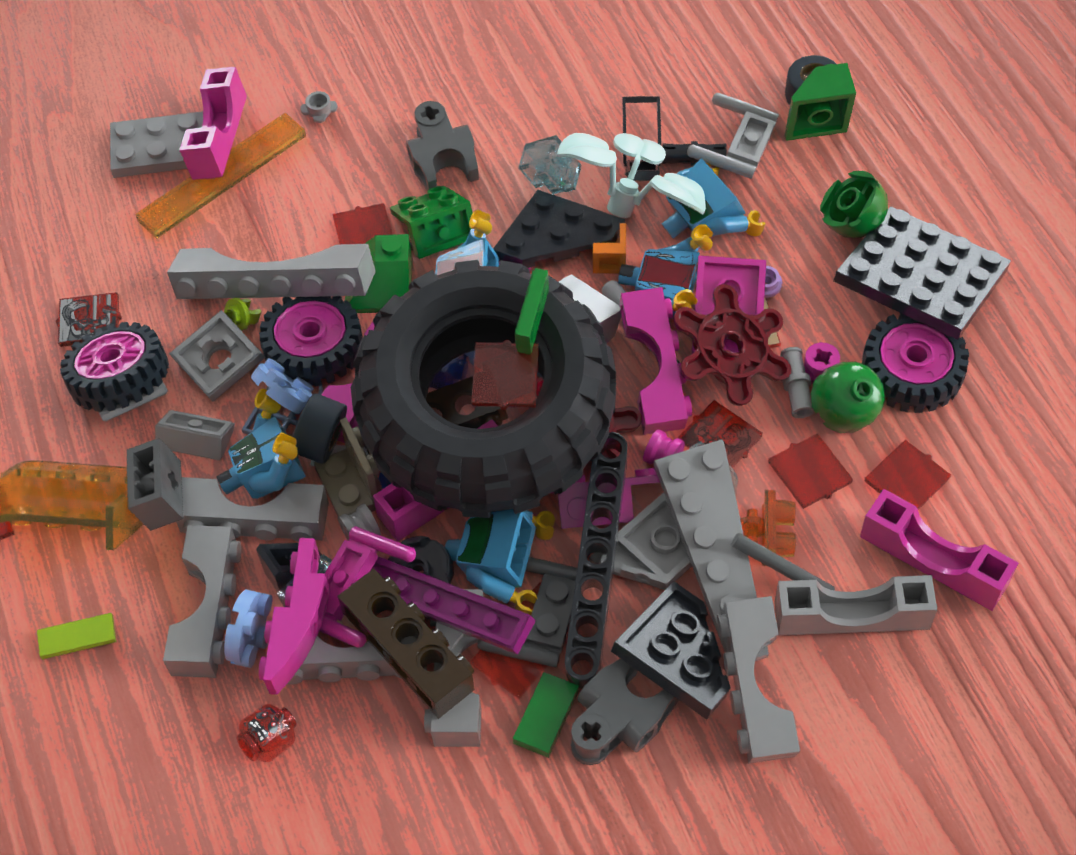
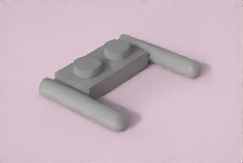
[687,93,779,179]

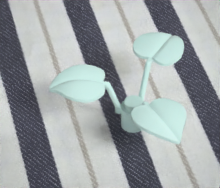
[557,133,706,218]

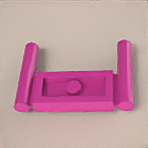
[320,526,416,648]

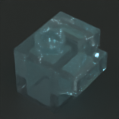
[518,135,582,195]

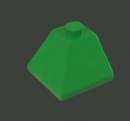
[784,63,856,141]
[345,234,413,313]

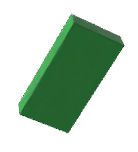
[515,268,549,355]
[513,672,579,758]

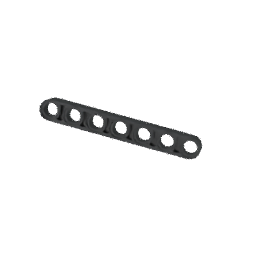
[565,432,627,689]

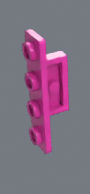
[551,468,660,529]

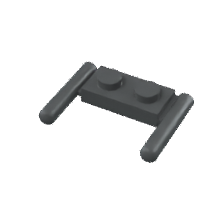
[477,557,577,668]

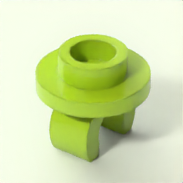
[224,298,261,331]

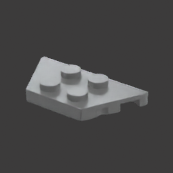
[589,492,692,590]

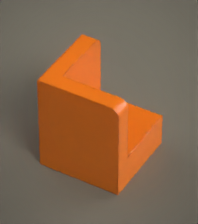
[593,223,626,274]

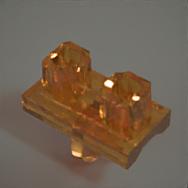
[740,490,796,566]

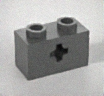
[127,438,184,531]

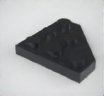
[493,190,625,268]
[611,581,731,720]

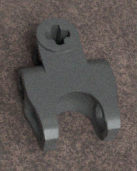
[406,101,479,191]
[571,658,679,765]

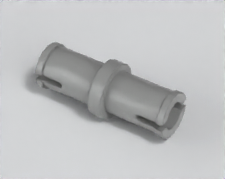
[780,347,814,418]

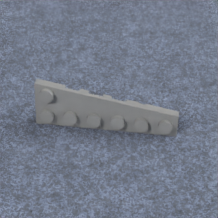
[654,439,769,661]

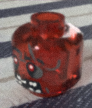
[236,704,297,763]

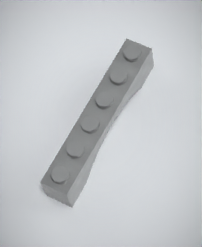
[167,244,375,299]

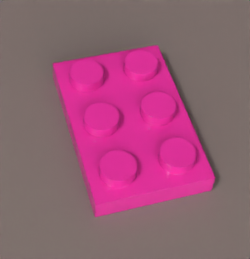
[691,256,766,355]

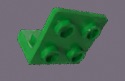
[390,186,473,259]

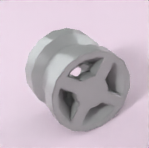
[338,503,381,540]

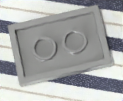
[110,111,203,178]

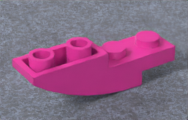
[259,538,330,695]

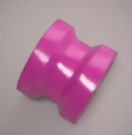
[804,342,840,384]
[643,429,685,464]

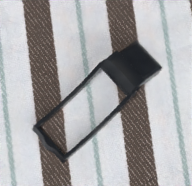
[622,96,661,181]

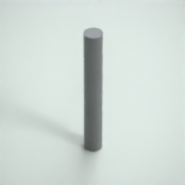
[731,533,835,590]

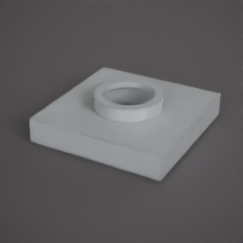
[169,310,265,402]

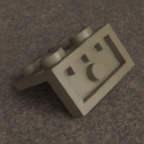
[313,417,383,517]

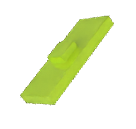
[37,613,117,659]

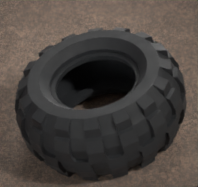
[350,259,616,518]

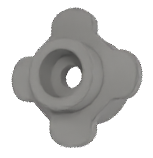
[301,91,338,123]

